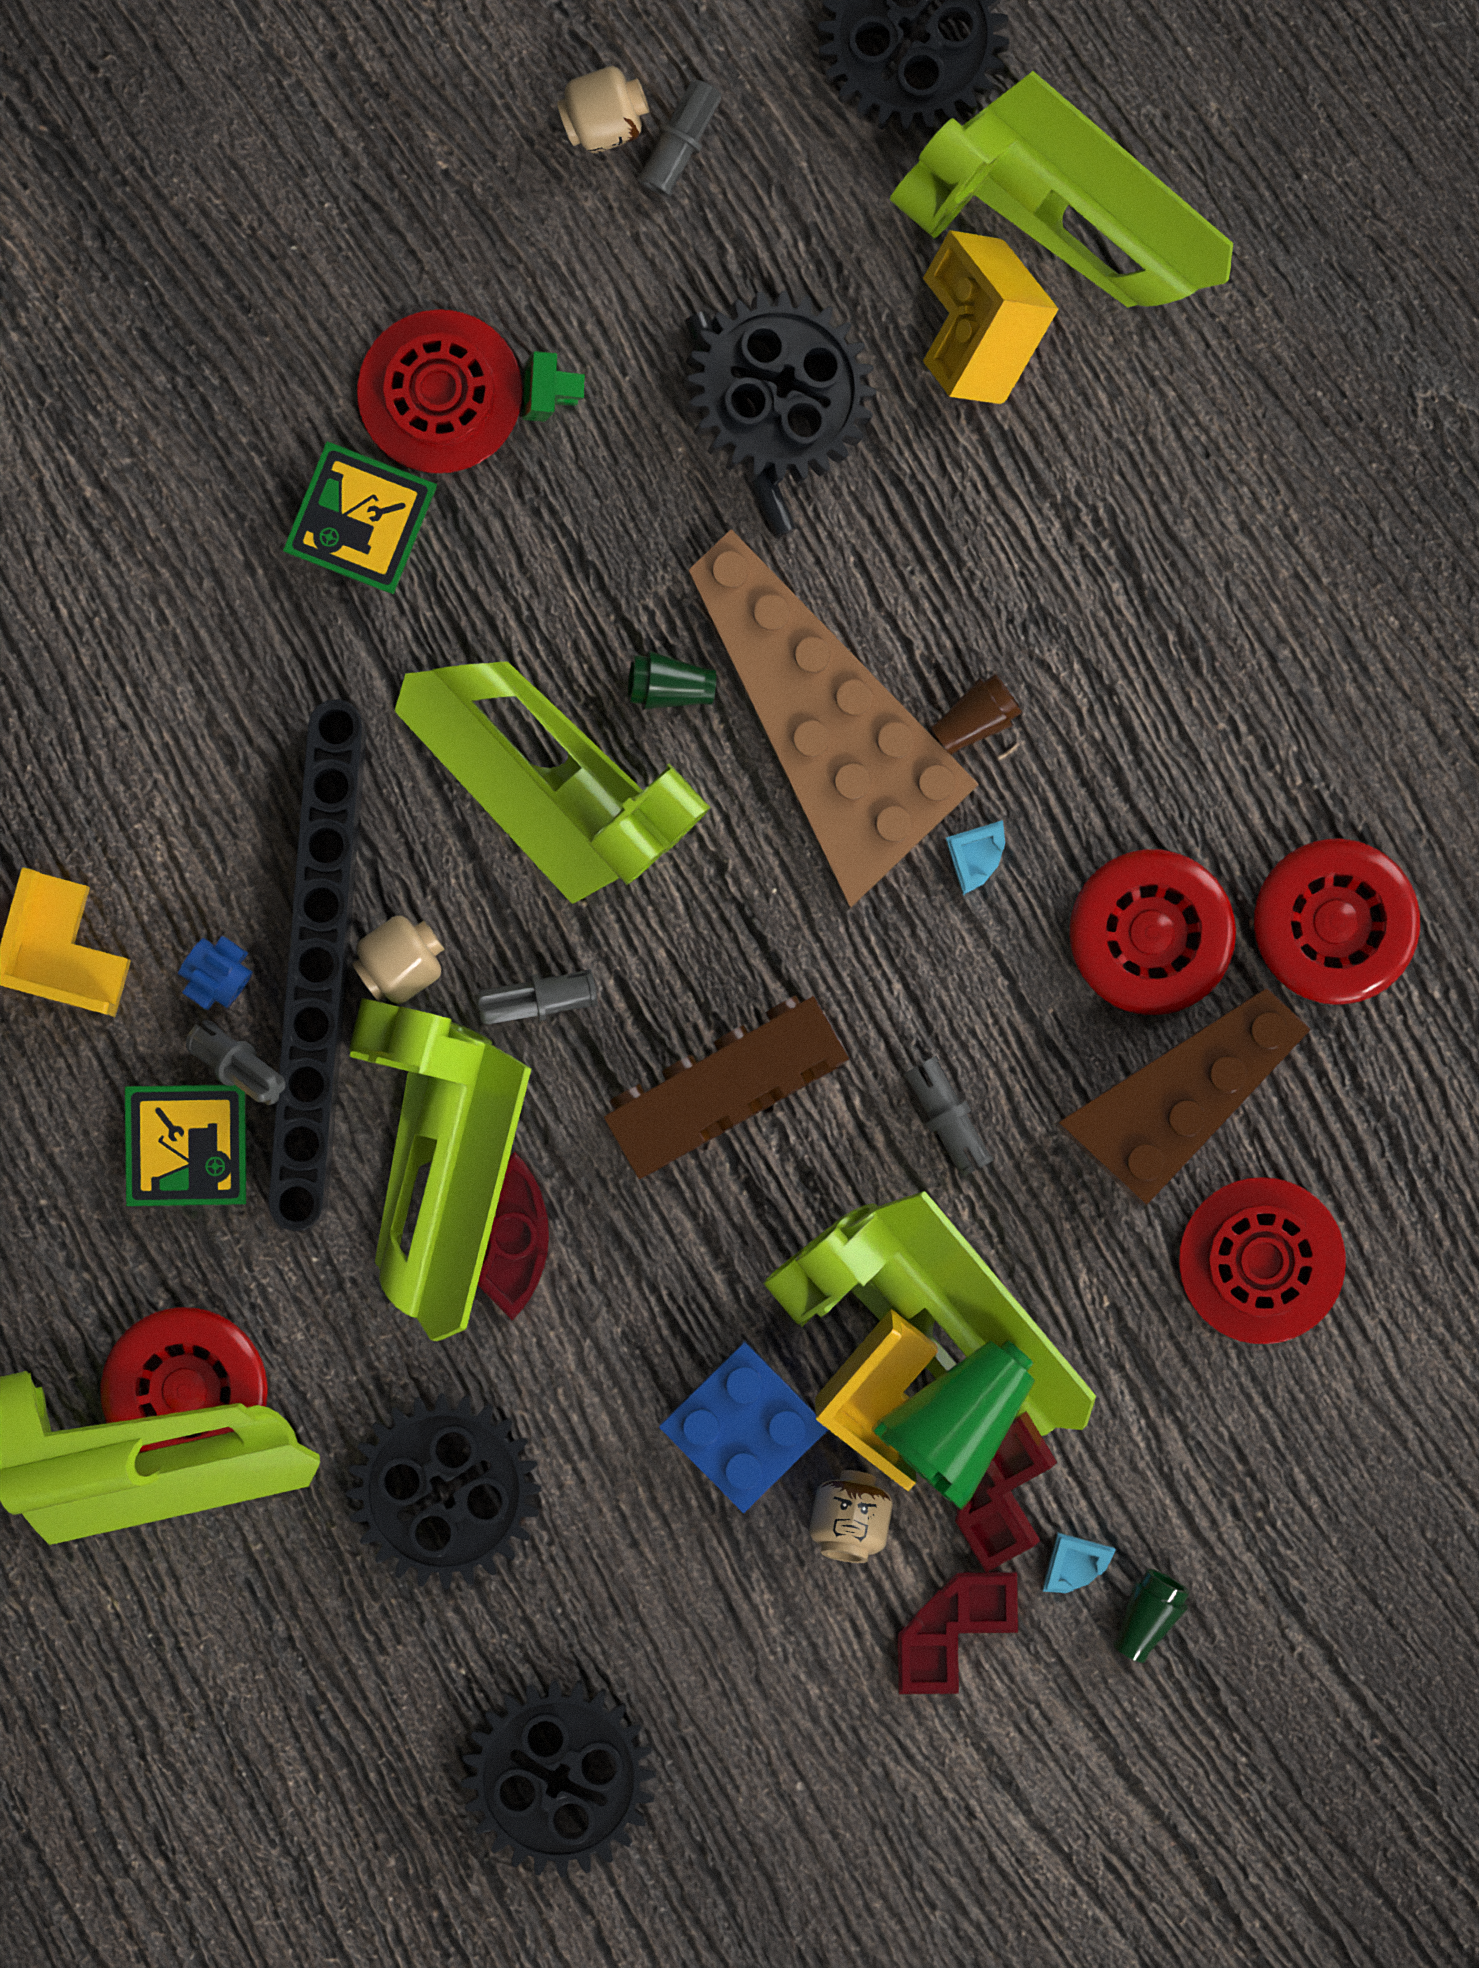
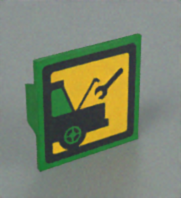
[283,441,437,595]
[125,1085,246,1206]

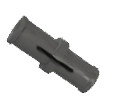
[903,1055,994,1179]

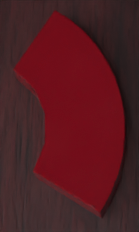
[477,1152,549,1321]

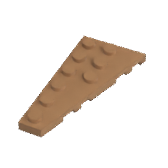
[689,529,979,909]

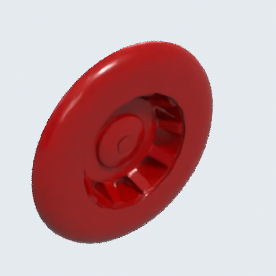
[357,309,522,473]
[1254,838,1420,1005]
[1069,849,1236,1015]
[1179,1177,1346,1344]
[100,1307,268,1453]

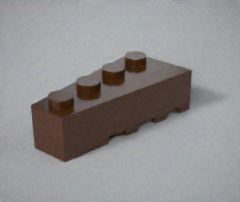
[1054,988,1311,1205]
[604,995,849,1180]

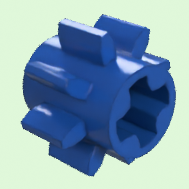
[178,936,253,1010]

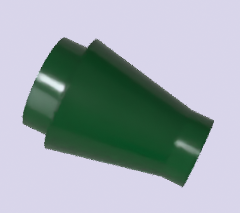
[627,651,716,710]
[1113,1569,1190,1663]

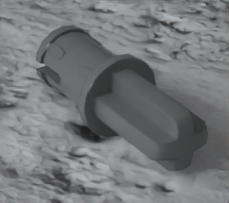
[637,80,721,198]
[477,969,598,1025]
[186,1020,286,1105]

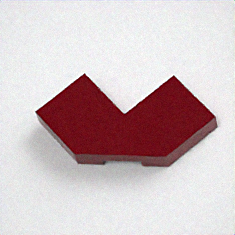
[955,1411,1057,1573]
[897,1571,1018,1694]

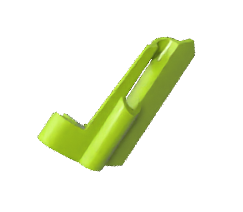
[889,71,1233,308]
[394,661,711,904]
[348,998,531,1341]
[763,1191,1096,1436]
[0,1371,320,1545]

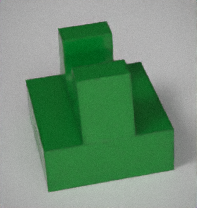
[522,351,585,422]

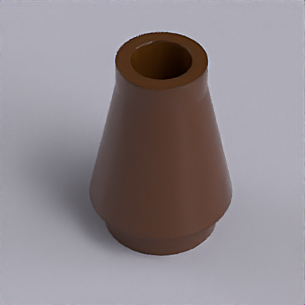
[931,673,1023,755]

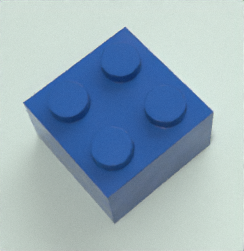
[659,1340,829,1514]

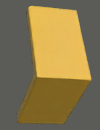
[923,230,1059,404]
[0,867,131,1017]
[815,1309,938,1491]

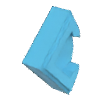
[945,820,1005,895]
[1041,1532,1116,1593]

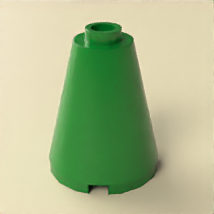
[871,1340,1035,1510]

